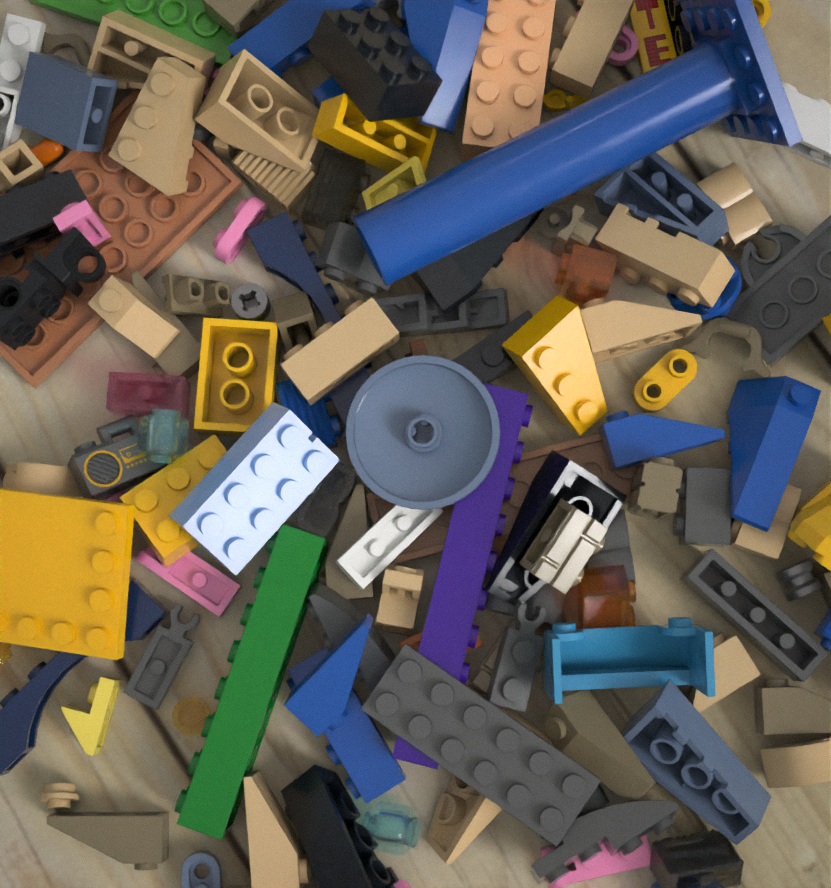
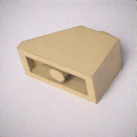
[88,275,180,359]
[688,632,761,713]

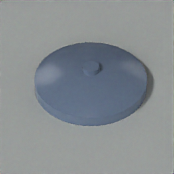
[346,355,500,510]

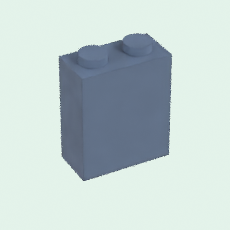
[14,51,118,152]

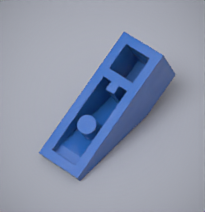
[599,411,726,472]
[284,613,374,737]

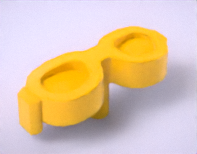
[542,89,591,112]

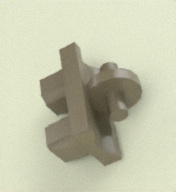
[537,204,598,259]
[162,274,231,319]

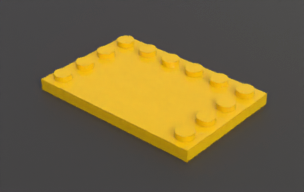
[0,487,135,660]

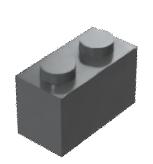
[673,467,732,547]

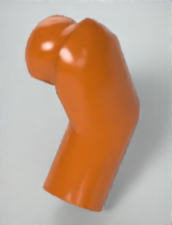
[27,138,66,168]

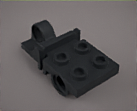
[0,227,106,350]

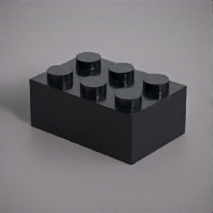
[308,7,443,122]

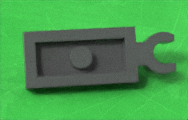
[486,601,546,712]
[123,604,201,710]

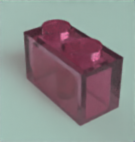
[106,372,191,420]

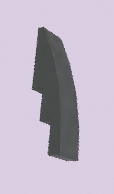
[364,288,510,337]

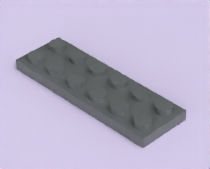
[361,643,601,847]

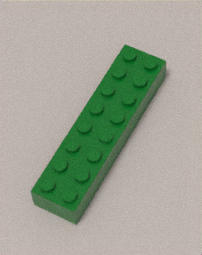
[174,524,330,840]

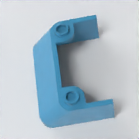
[542,617,715,704]

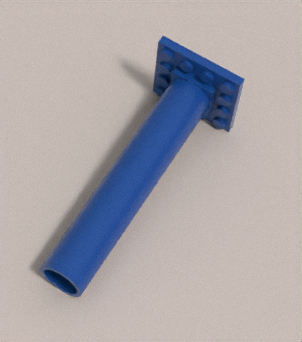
[352,0,803,286]

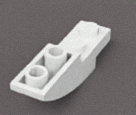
[0,13,46,152]

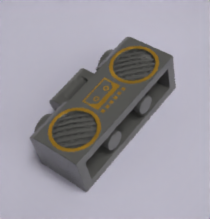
[68,414,193,500]

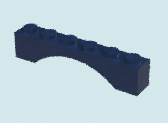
[247,211,372,429]
[0,580,170,776]

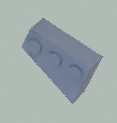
[593,152,729,246]

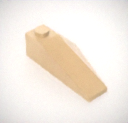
[425,693,554,864]

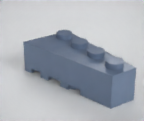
[621,679,771,845]

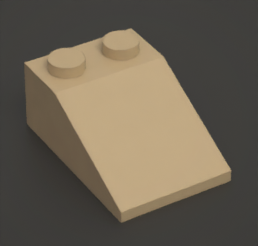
[194,49,319,173]
[580,298,702,364]
[243,770,312,888]

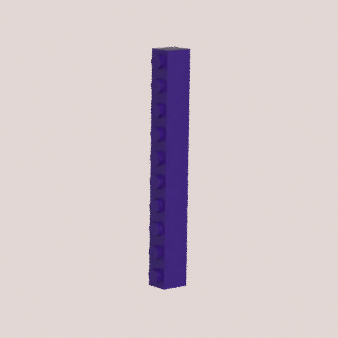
[392,383,533,769]

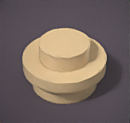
[40,783,79,811]

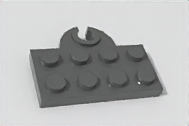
[725,215,831,367]

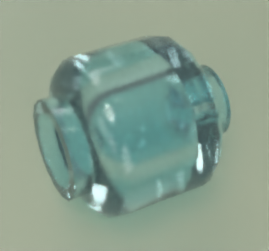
[138,408,190,464]
[362,801,421,856]

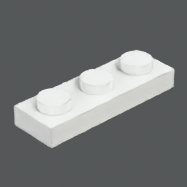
[335,504,444,590]

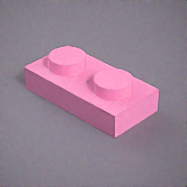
[53,200,111,246]

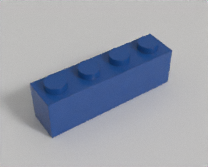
[228,0,377,79]
[286,647,406,804]

